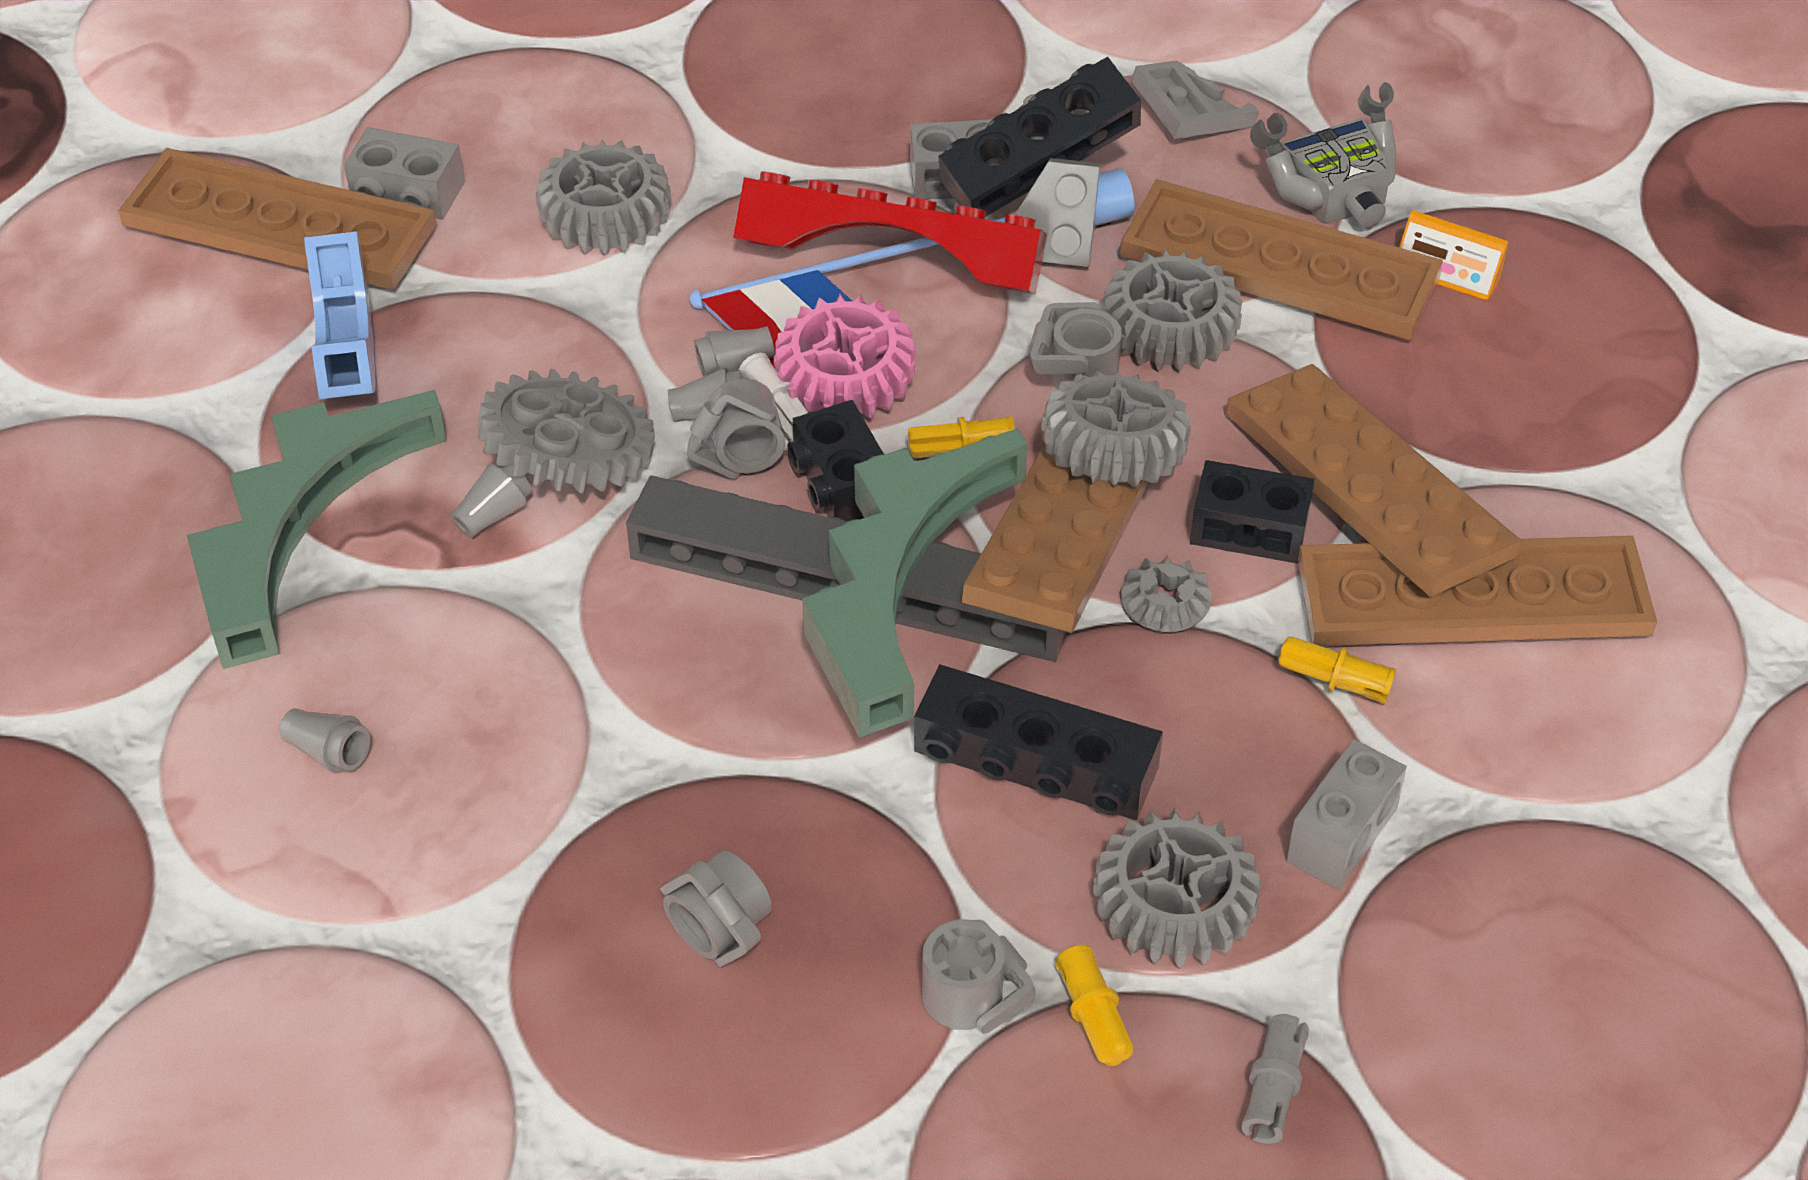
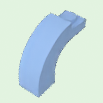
[304,231,376,399]

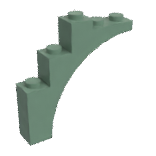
[187,390,446,669]
[802,428,1027,738]

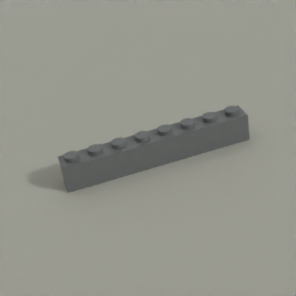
[626,475,1067,662]

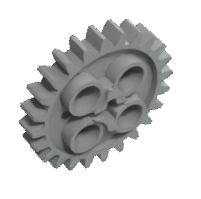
[477,369,655,493]

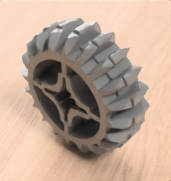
[536,139,671,255]
[1103,249,1242,372]
[1041,371,1191,487]
[1093,808,1261,969]

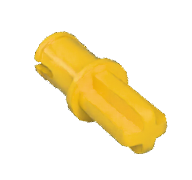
[907,416,1015,458]
[1278,637,1397,705]
[1055,945,1133,1067]

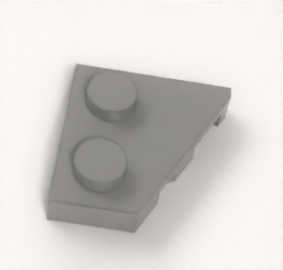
[1131,60,1259,139]
[1015,158,1101,267]

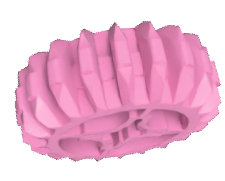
[774,294,916,420]

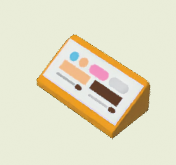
[1399,210,1509,300]

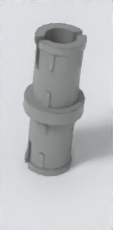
[1241,1014,1309,1144]

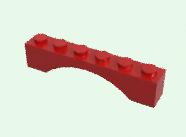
[733,171,1047,294]

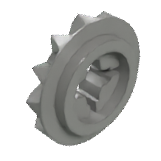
[1121,555,1212,632]

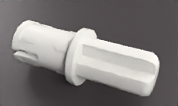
[739,352,809,441]

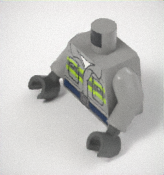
[1250,82,1396,227]

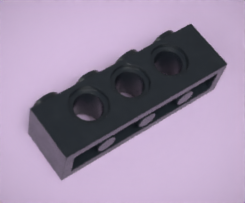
[938,56,1141,217]
[914,664,1163,821]

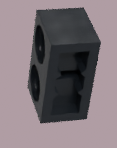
[787,399,884,522]
[1190,460,1315,564]

